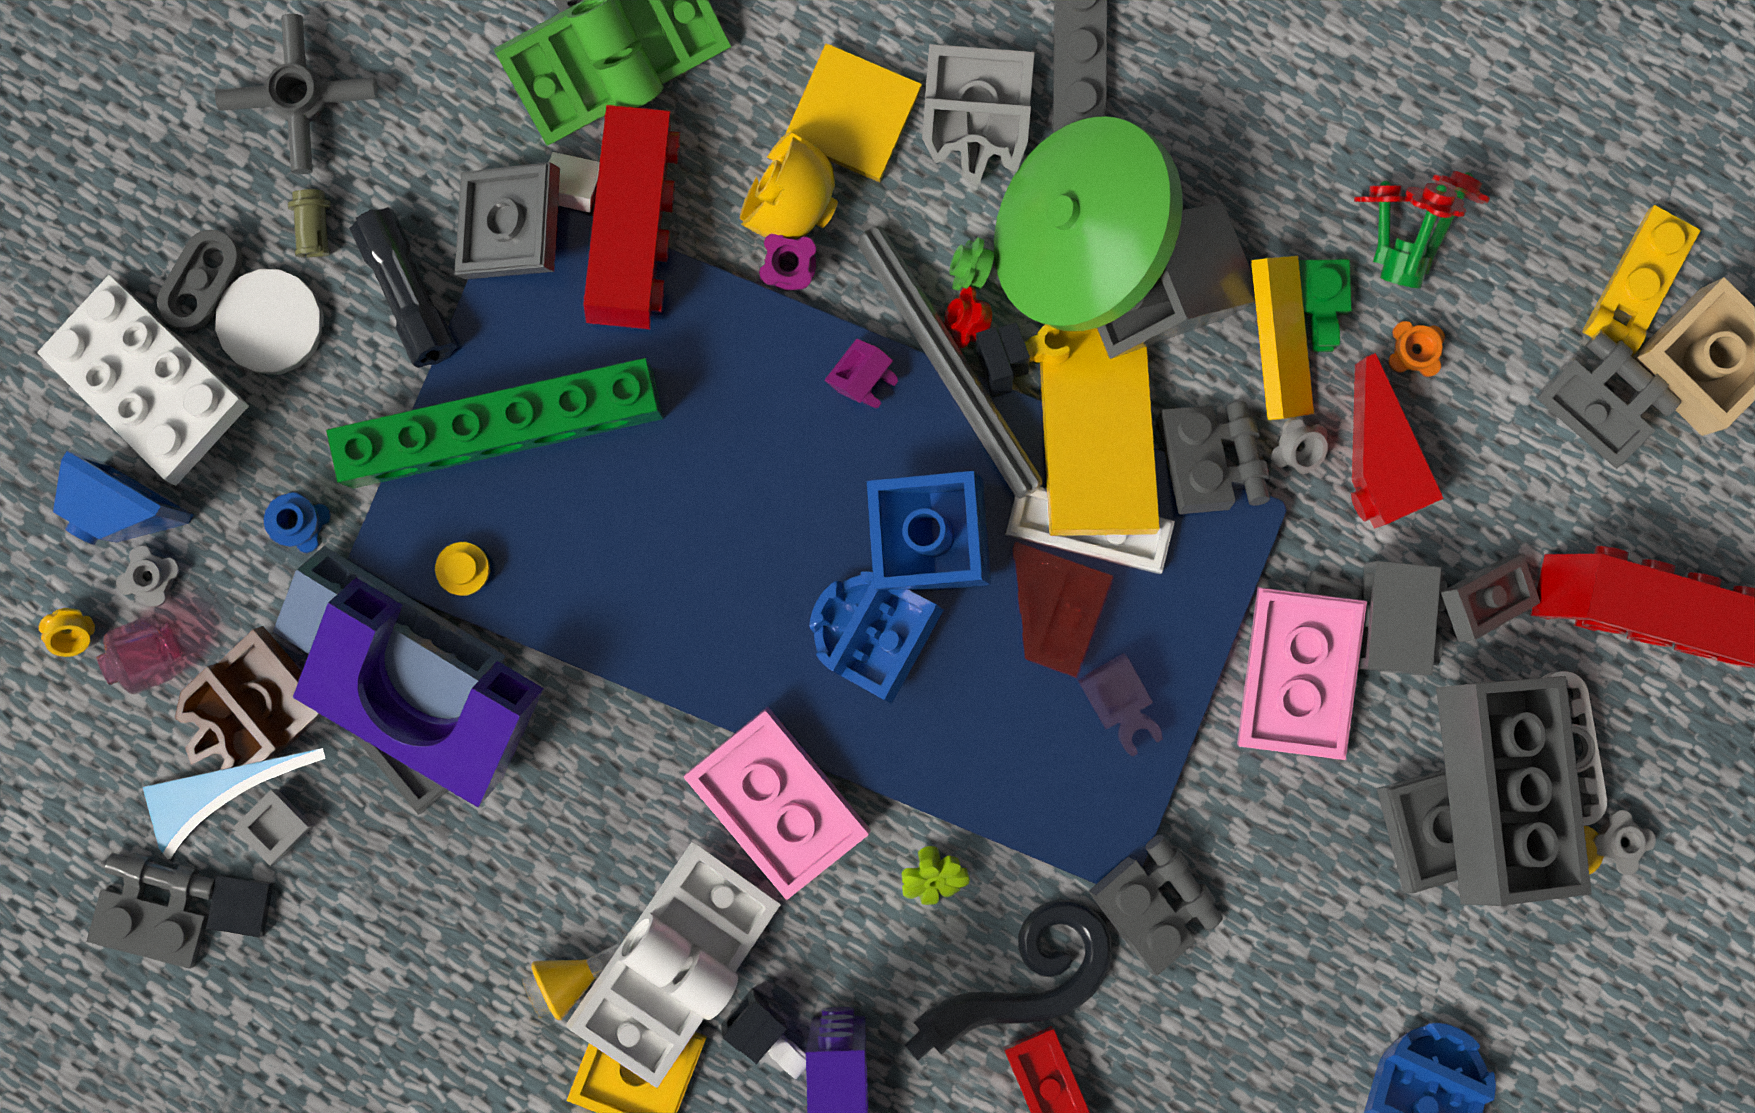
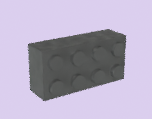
[1436,676,1592,906]

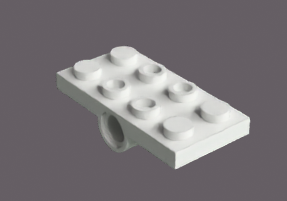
[37,275,249,486]
[565,842,781,1088]

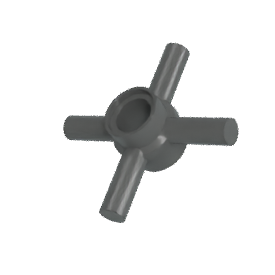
[215,14,378,174]

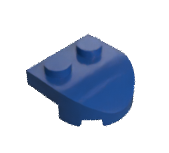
[809,572,944,704]
[1364,1023,1496,1113]

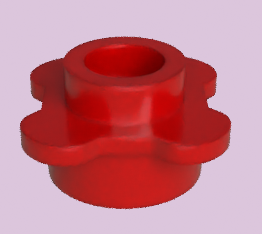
[944,286,992,348]

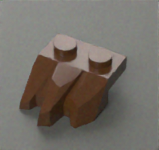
[175,626,322,770]

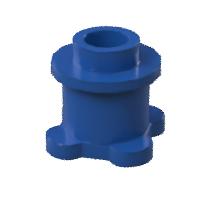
[263,492,331,553]

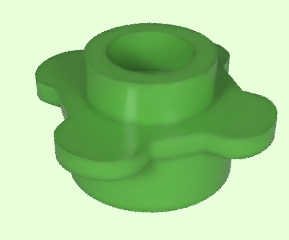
[949,237,994,291]

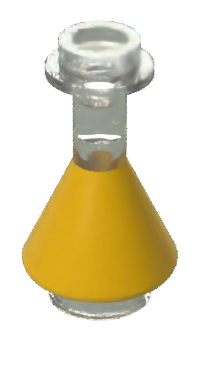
[522,931,629,1020]

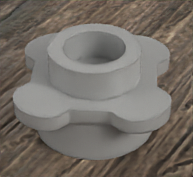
[1271,417,1328,474]
[116,546,180,607]
[1593,810,1656,875]

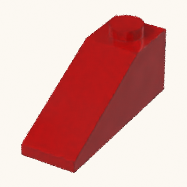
[1351,353,1444,529]

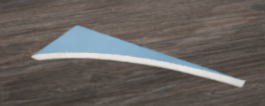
[143,748,326,859]

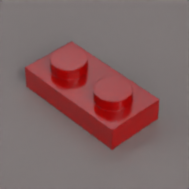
[1003,1026,1090,1113]

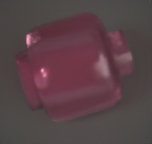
[96,616,184,695]

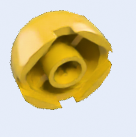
[740,131,838,240]

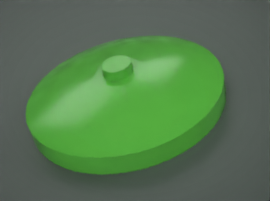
[994,116,1183,331]

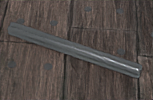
[858,226,1042,499]

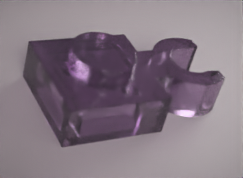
[1077,653,1163,756]

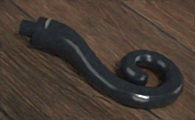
[904,900,1112,1061]

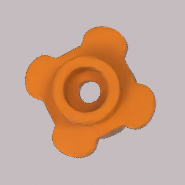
[1388,321,1445,377]

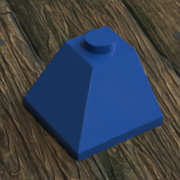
[53,451,194,545]

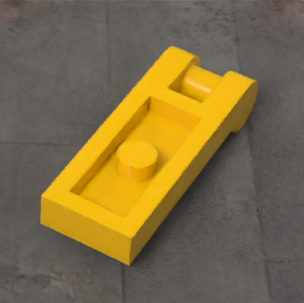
[1582,205,1701,357]

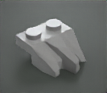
[922,44,1035,186]

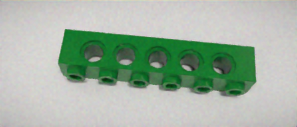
[326,358,664,489]

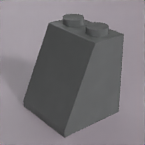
[1097,202,1255,359]

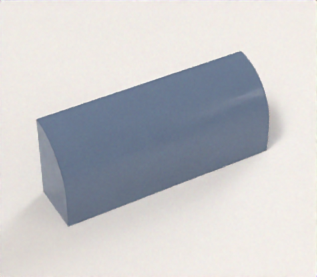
[273,546,505,719]

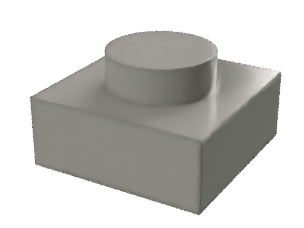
[233,788,314,866]

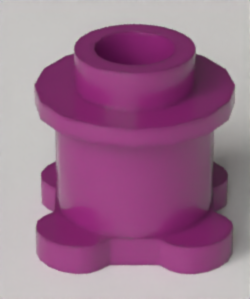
[759,233,816,290]

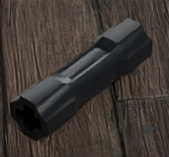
[349,207,458,368]

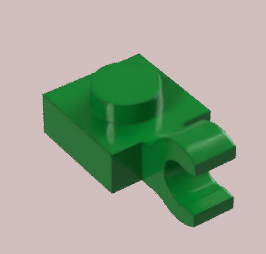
[1299,259,1352,352]

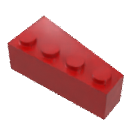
[1531,546,1755,668]

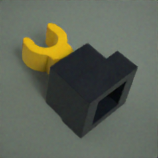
[975,322,1070,398]

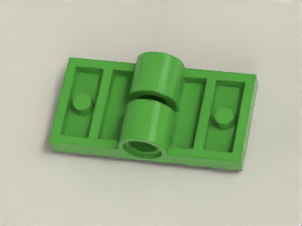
[493,0,731,146]

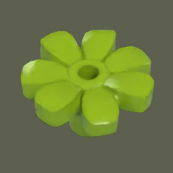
[901,846,970,905]

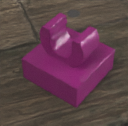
[824,339,898,408]

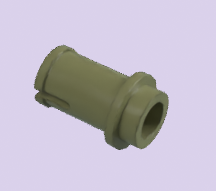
[288,189,331,258]

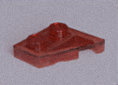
[1013,542,1114,679]

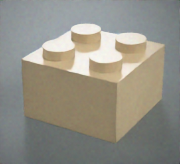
[1632,277,1755,436]

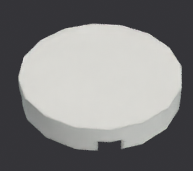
[215,269,324,375]

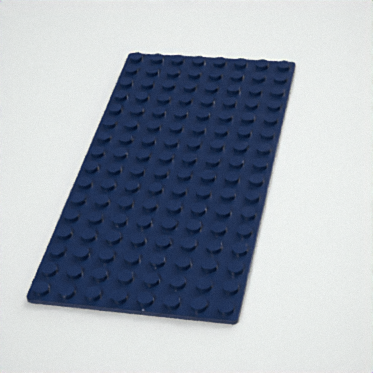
[347,206,1286,884]

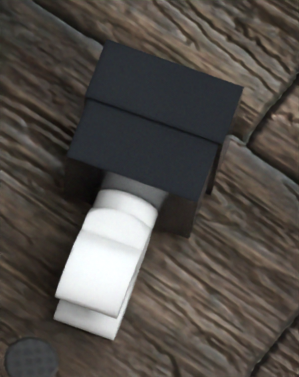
[721,989,806,1079]

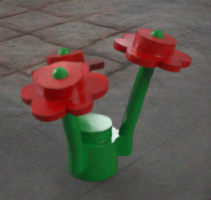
[1354,171,1490,289]

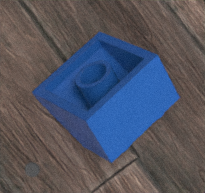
[867,471,991,590]

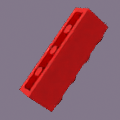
[583,105,680,329]

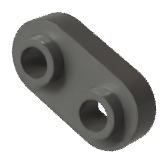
[157,229,243,331]

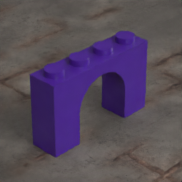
[293,577,544,808]
[806,1007,868,1113]

